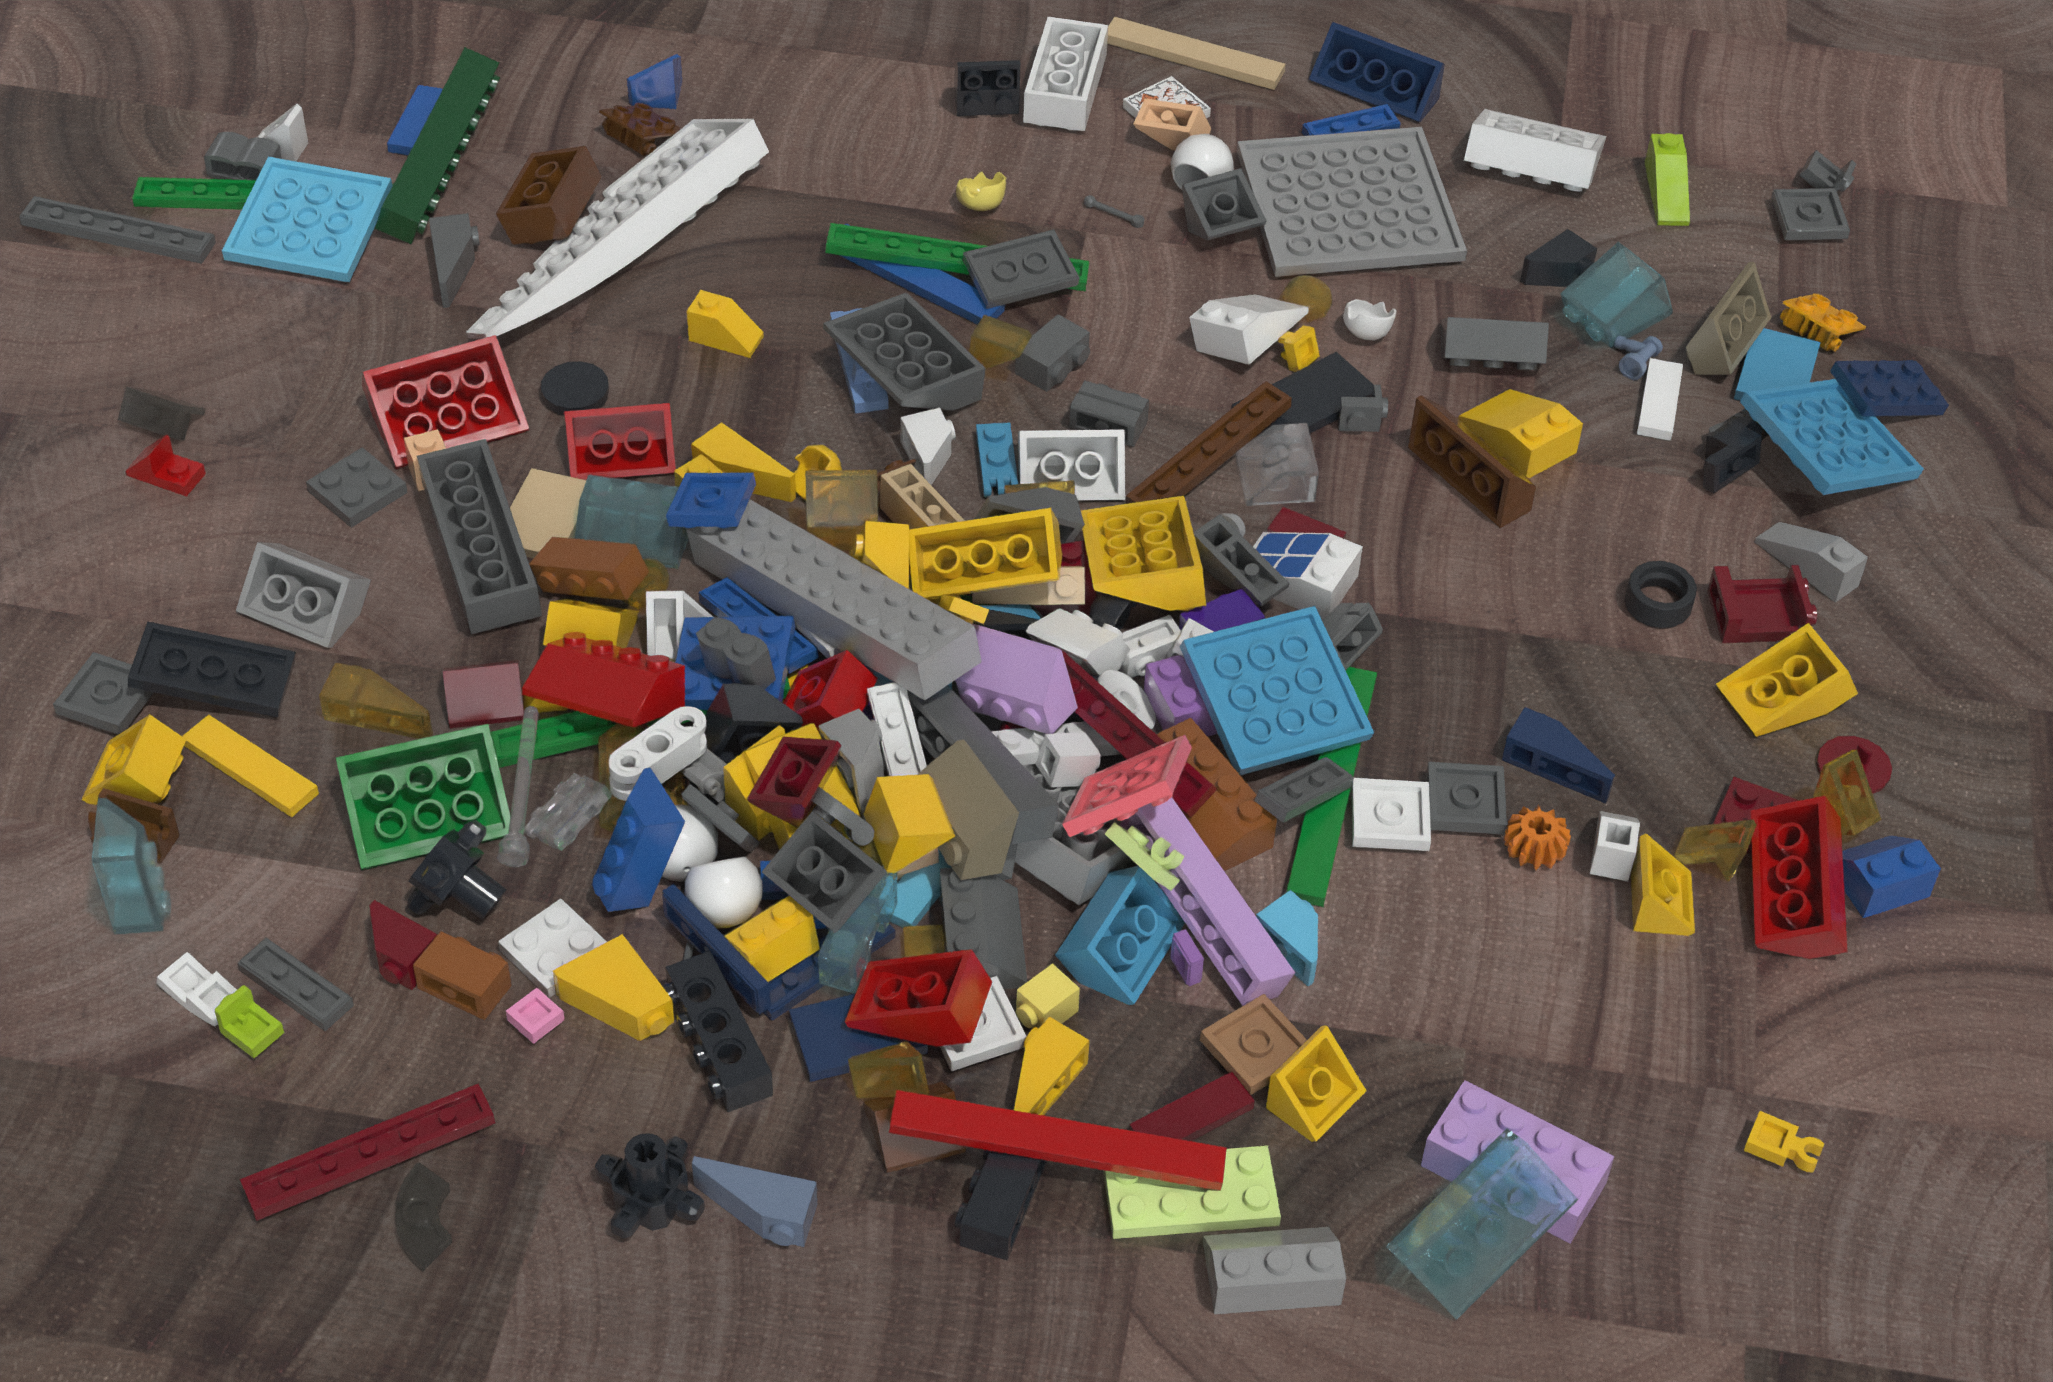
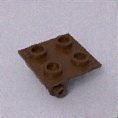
[599,103,682,156]

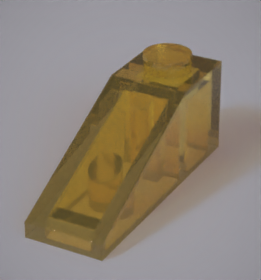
[319,663,433,739]

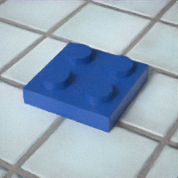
[666,473,756,528]

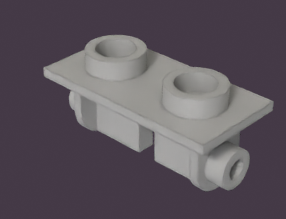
[680,748,727,802]

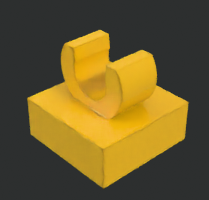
[1278,325,1320,372]

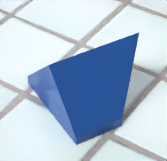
[627,54,682,109]

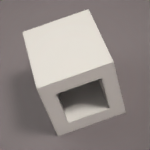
[1036,732,1101,787]

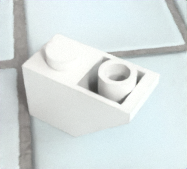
[1590,811,1640,881]

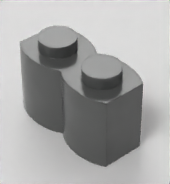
[204,132,282,180]
[696,617,776,690]

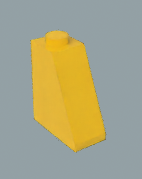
[553,934,674,1041]

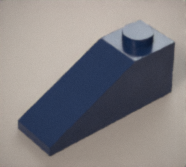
[1502,707,1615,804]

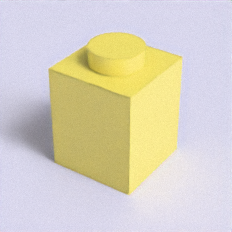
[1016,964,1080,1028]

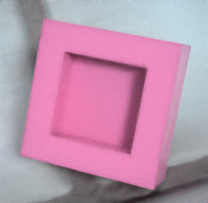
[506,988,564,1044]

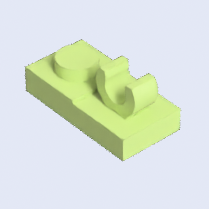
[1105,822,1184,891]

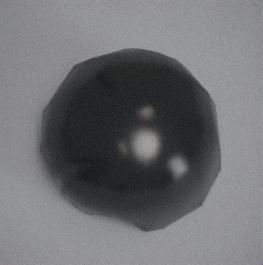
[1089,593,1137,630]

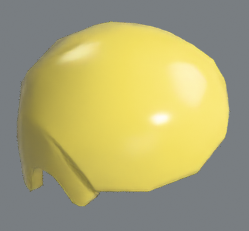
[956,172,1007,211]

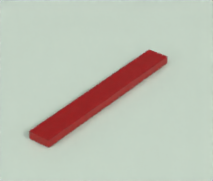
[889,1090,1227,1191]

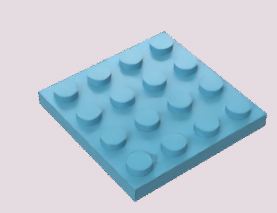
[222,157,393,282]

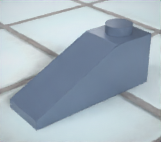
[692,1156,818,1247]

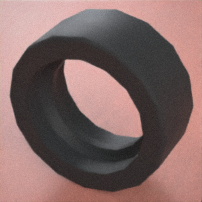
[1624,561,1697,628]

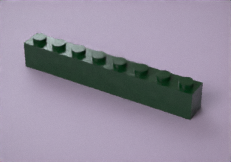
[375,47,501,245]

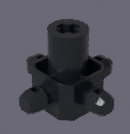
[407,819,507,920]
[595,1133,705,1239]

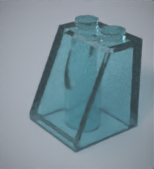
[1560,242,1673,348]

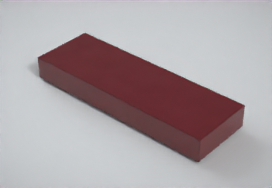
[1129,1072,1255,1141]

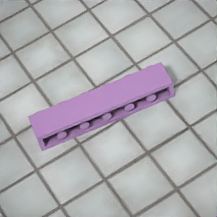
[1120,797,1295,1006]

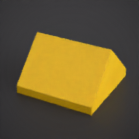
[864,774,955,876]
[1631,834,1695,936]
[1266,1026,1366,1142]

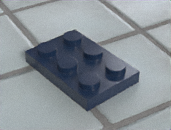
[1830,360,1949,416]

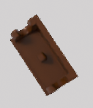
[88,788,180,864]

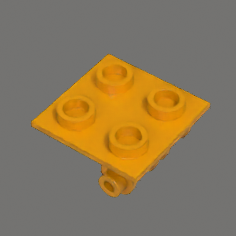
[1780,293,1866,352]

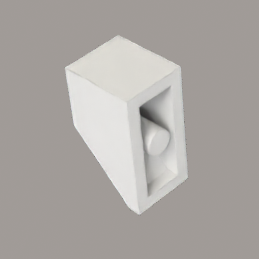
[901,408,956,485]

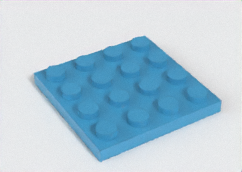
[1740,379,1924,495]
[1180,606,1374,775]

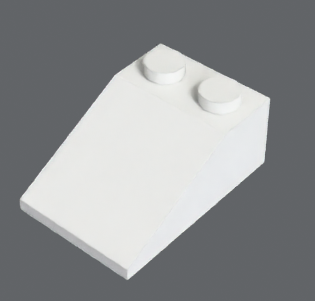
[1189,294,1309,364]

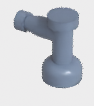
[1614,335,1663,380]

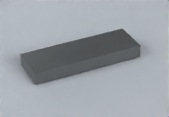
[1255,757,1354,823]
[237,938,354,1031]

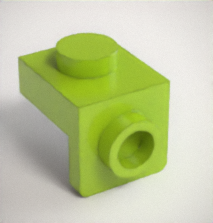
[215,985,284,1058]

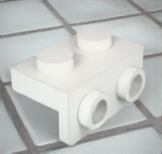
[1119,615,1181,678]

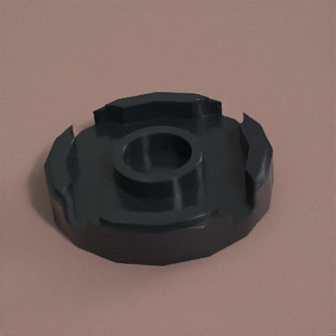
[541,361,609,416]

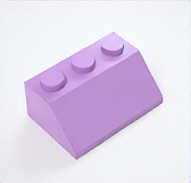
[955,624,1078,734]

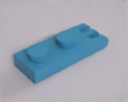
[976,423,1019,497]

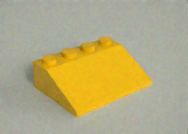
[1081,496,1206,611]

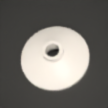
[1098,670,1156,729]

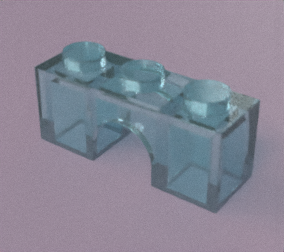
[818,872,898,994]

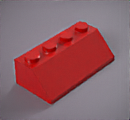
[522,632,685,727]
[1751,796,1848,959]

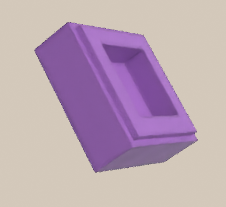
[1170,929,1204,986]

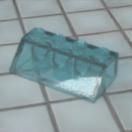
[1386,1128,1578,1320]

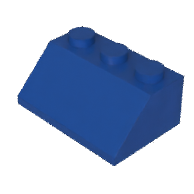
[592,768,685,912]

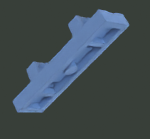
[830,308,888,413]

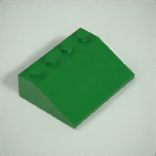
[336,724,515,870]

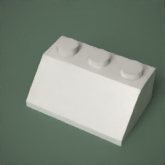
[1018,430,1125,500]

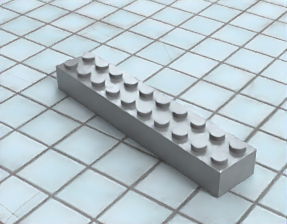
[686,500,982,700]

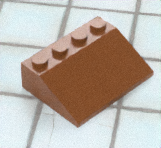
[1157,718,1277,871]

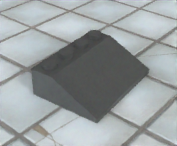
[823,292,986,410]

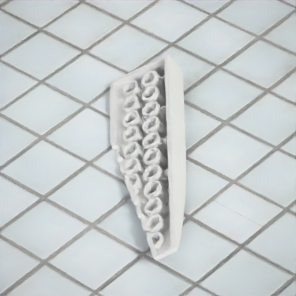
[466,119,769,339]

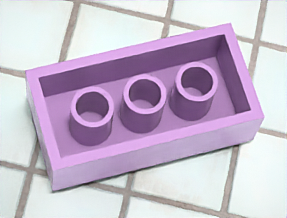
[1421,1080,1614,1244]

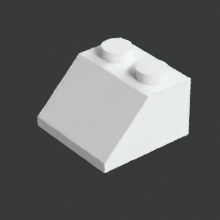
[1026,608,1131,676]

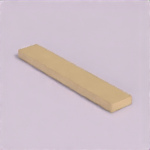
[1107,17,1286,90]

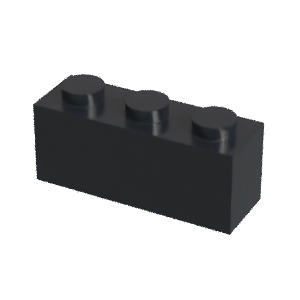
[955,1150,1047,1261]

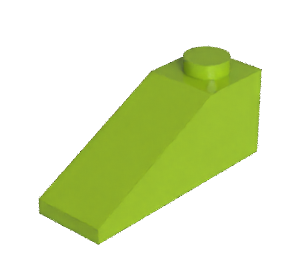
[1645,133,1690,226]

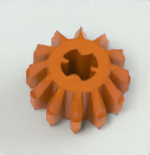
[1504,804,1571,871]

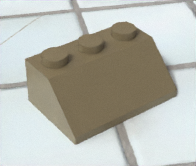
[1686,262,1771,375]
[917,739,1019,880]

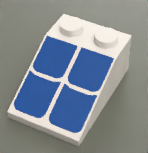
[1253,532,1363,620]

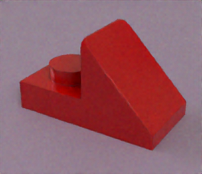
[125,435,206,497]

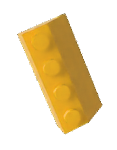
[909,508,1062,600]

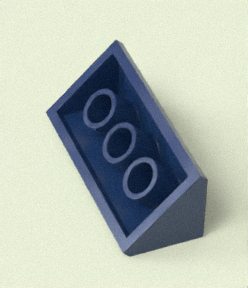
[1309,22,1445,122]

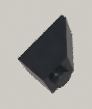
[1520,229,1597,287]

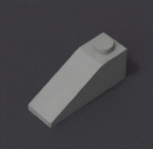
[1755,522,1868,603]

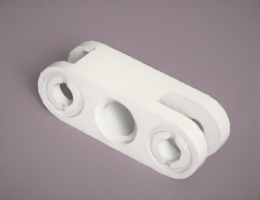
[609,706,707,801]

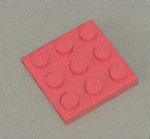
[1062,735,1192,837]

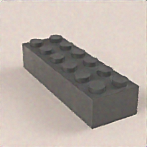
[417,439,542,634]

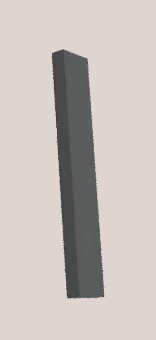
[19,196,216,264]

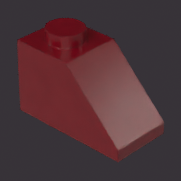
[369,900,438,990]

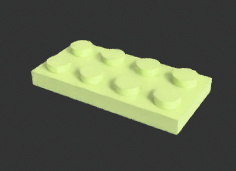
[1103,1146,1281,1239]

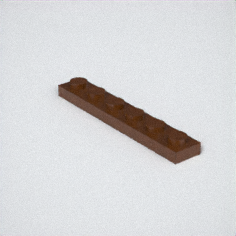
[1126,381,1292,504]

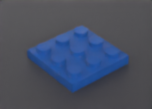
[676,616,796,710]

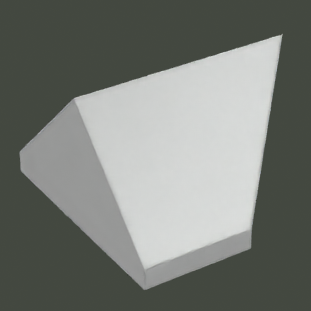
[646,591,713,663]

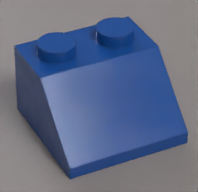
[1842,836,1941,918]

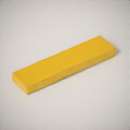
[182,714,319,817]

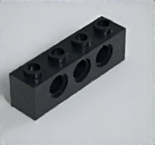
[662,951,773,1113]

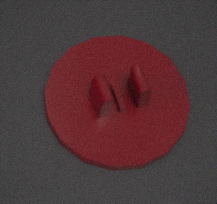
[1816,736,1892,796]

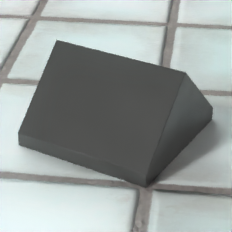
[1182,168,1267,240]

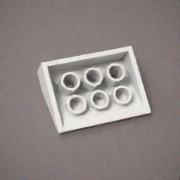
[1464,109,1606,191]

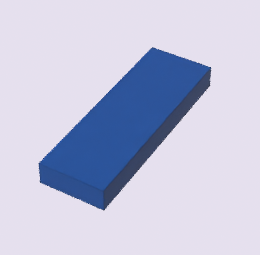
[387,85,443,155]
[1302,104,1401,136]

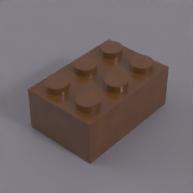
[496,146,602,245]

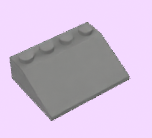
[1015,764,1132,905]

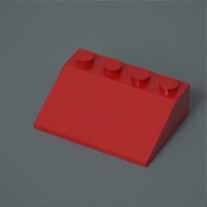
[362,335,529,469]

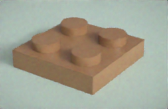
[1200,994,1307,1095]

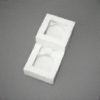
[156,952,237,1026]

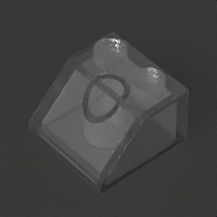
[1235,423,1319,506]

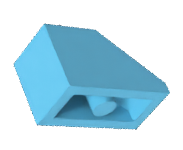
[1256,890,1318,986]

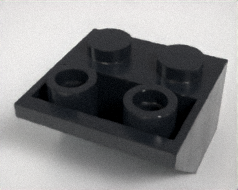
[954,60,1021,116]

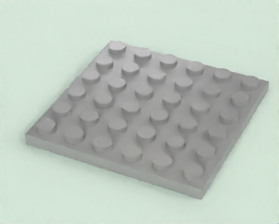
[1237,127,1467,277]

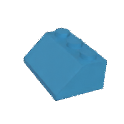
[1055,866,1185,1005]

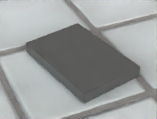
[962,229,1079,309]

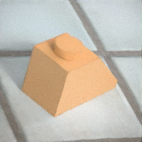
[1134,98,1211,151]

